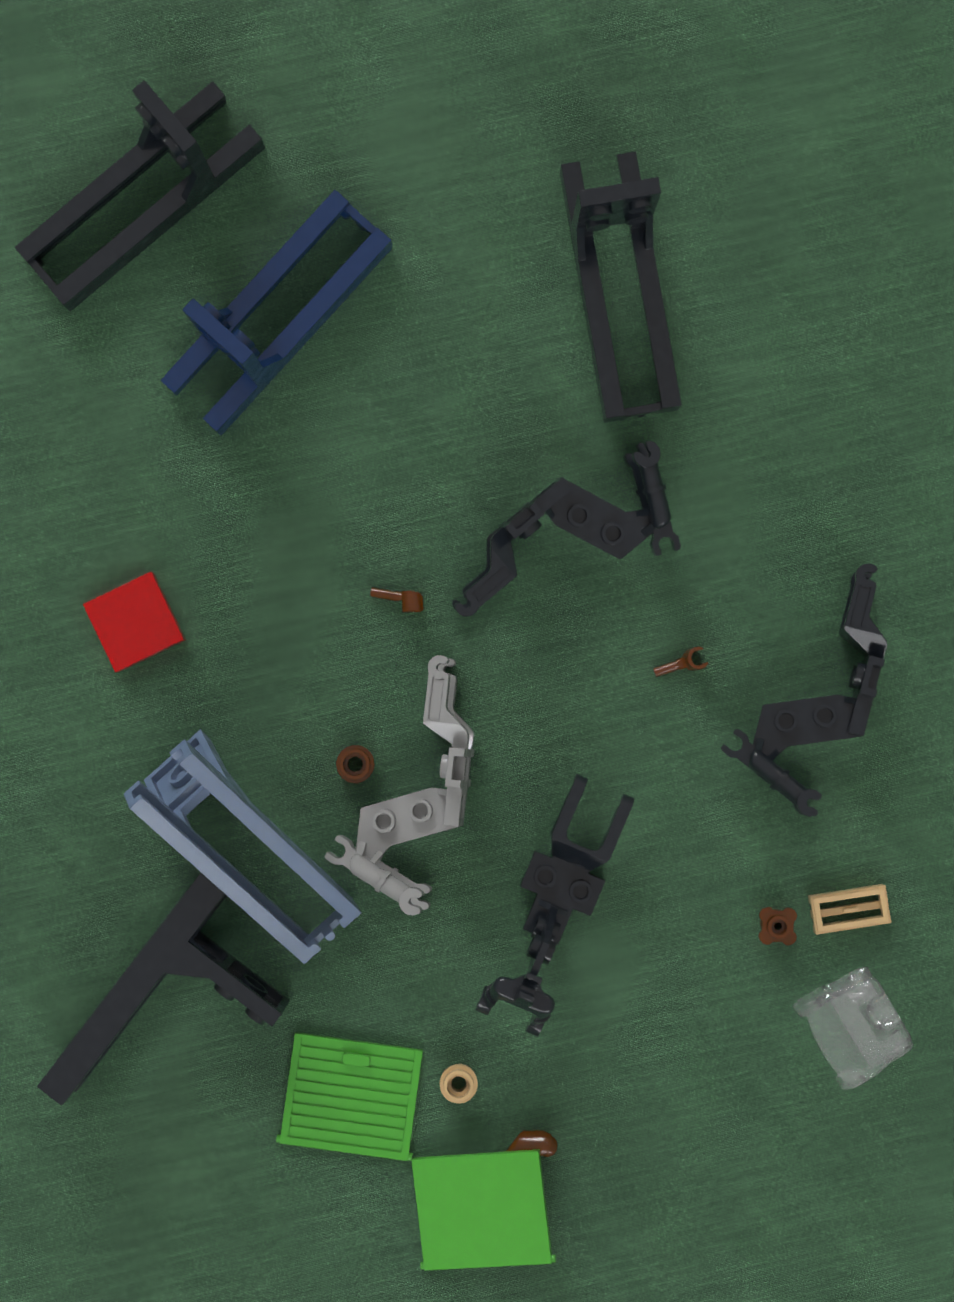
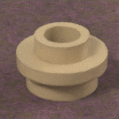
[440,1064,478,1104]

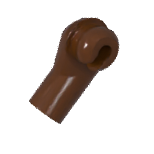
[506,1130,558,1157]

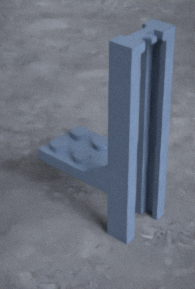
[124,729,361,964]

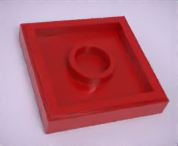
[83,571,186,673]

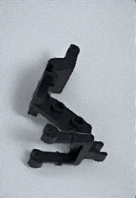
[452,441,681,616]
[721,564,887,817]
[475,774,635,1037]

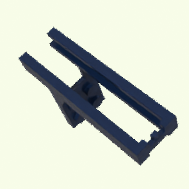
[160,190,393,436]

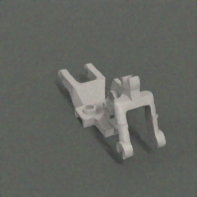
[324,655,475,916]

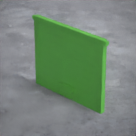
[276,1032,423,1161]
[411,1149,556,1271]

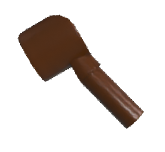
[370,587,423,613]
[653,647,709,677]

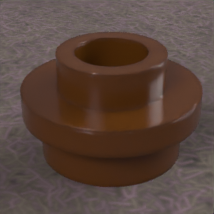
[336,745,375,783]

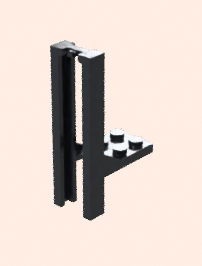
[15,80,265,312]
[560,151,682,423]
[37,873,290,1106]

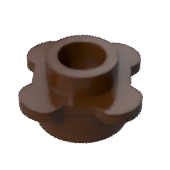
[758,907,797,946]

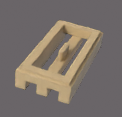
[808,884,891,935]

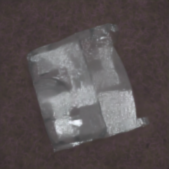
[793,967,914,1090]

